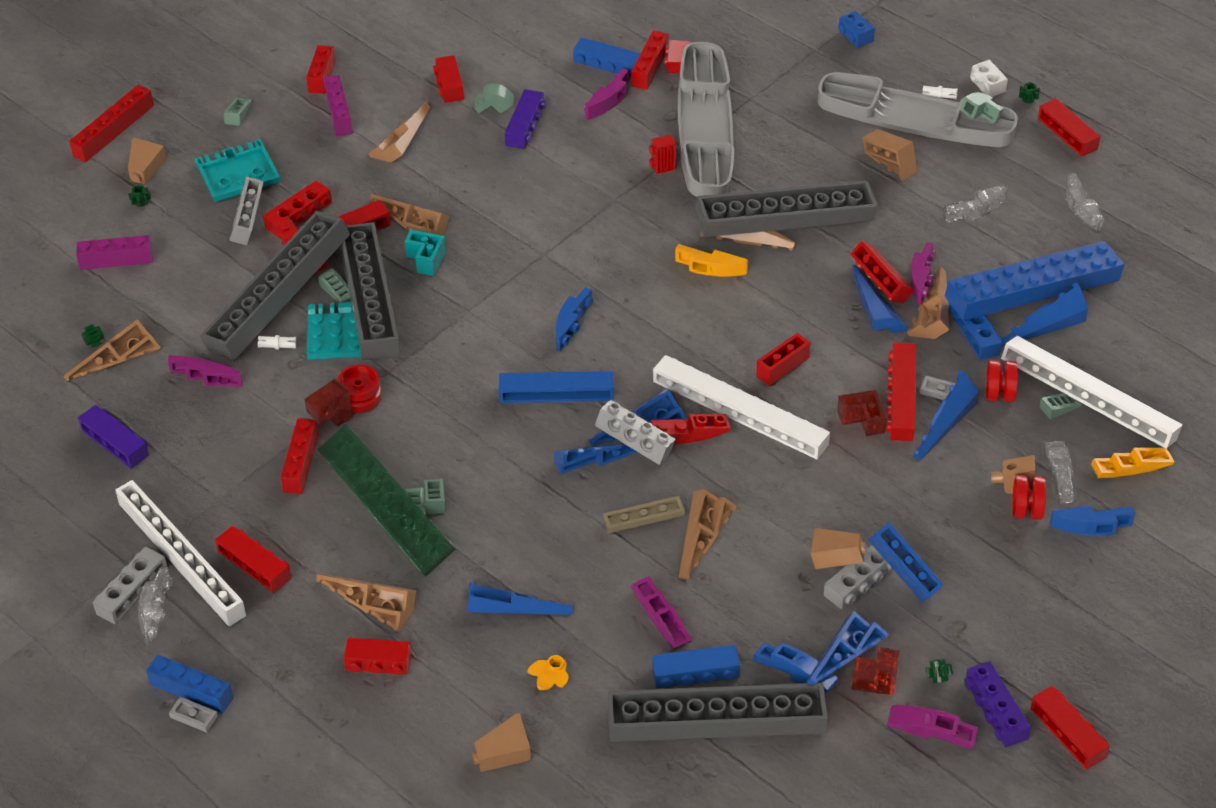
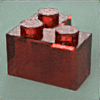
[304,379,353,427]
[837,390,886,436]
[851,647,900,696]

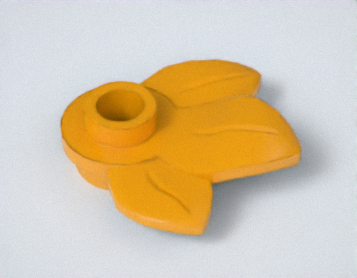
[527,655,569,691]

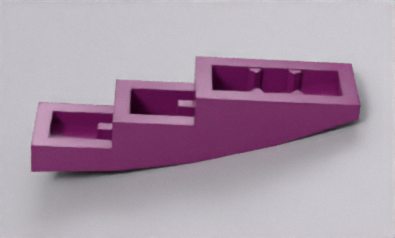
[168,355,243,387]
[631,576,692,650]

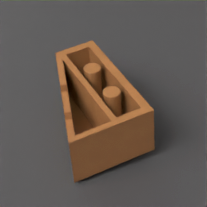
[862,129,918,181]

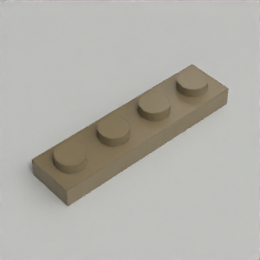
[602,496,685,533]

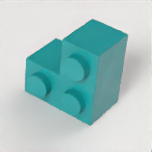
[404,229,446,276]

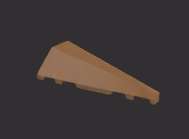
[368,102,431,163]
[370,194,450,236]
[700,230,796,251]
[907,267,950,339]
[63,319,161,381]
[678,489,737,580]
[316,574,416,632]

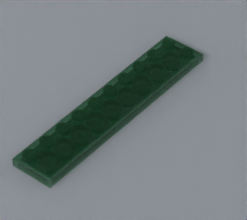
[317,424,456,577]

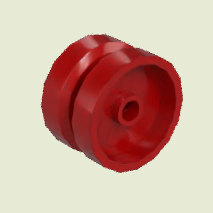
[985,360,1018,403]
[337,364,381,413]
[1012,475,1046,520]

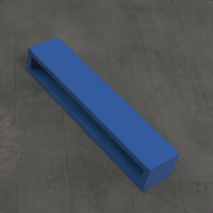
[499,371,614,403]

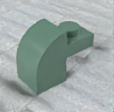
[474,83,514,114]
[960,92,1003,124]

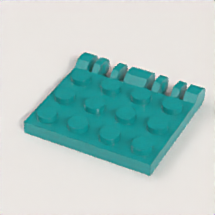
[194,139,281,202]
[307,302,361,360]

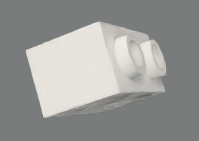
[970,60,1008,97]

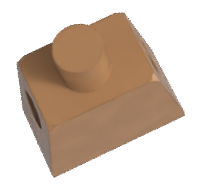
[991,455,1036,494]

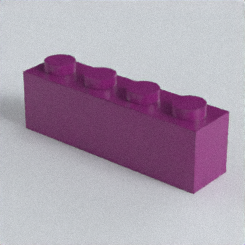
[323,75,353,136]
[76,235,153,270]

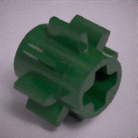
[1019,82,1040,104]
[128,185,151,207]
[81,324,104,348]
[925,659,953,683]

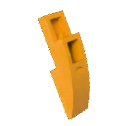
[675,244,748,277]

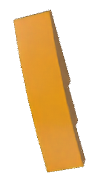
[1091,448,1174,478]

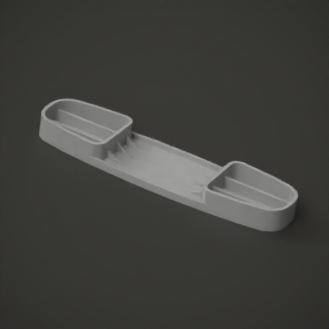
[677,42,735,197]
[817,72,1018,147]

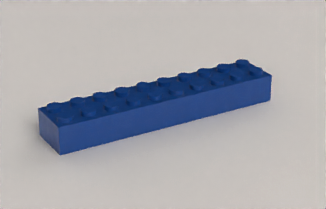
[945,241,1125,320]

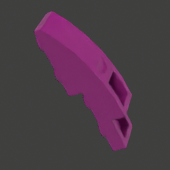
[584,68,628,120]
[911,242,936,304]
[887,705,978,750]

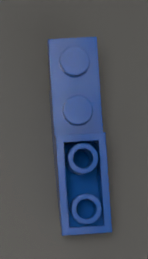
[556,287,593,351]
[1050,506,1135,535]
[753,643,838,693]

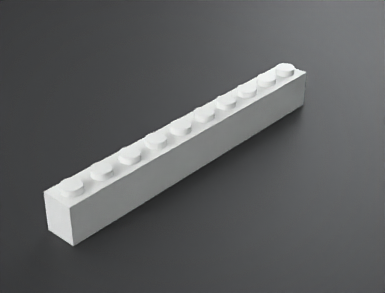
[1001,336,1182,449]
[653,355,830,460]
[115,480,246,627]

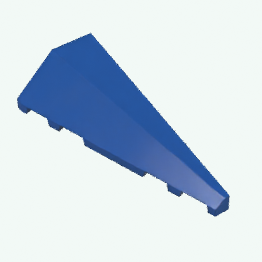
[852,265,908,333]
[1000,282,1088,347]
[914,370,979,461]
[588,389,688,446]
[554,443,637,474]
[466,582,573,615]
[806,611,889,685]

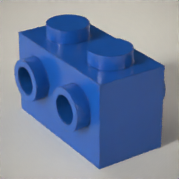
[838,10,875,48]

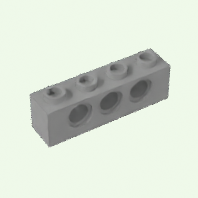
[229,176,264,246]
[595,400,675,465]
[824,545,893,610]
[93,546,168,625]

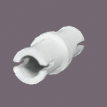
[922,86,958,99]
[258,335,296,350]

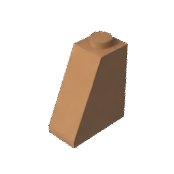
[128,138,167,185]
[810,528,867,569]
[472,713,531,772]

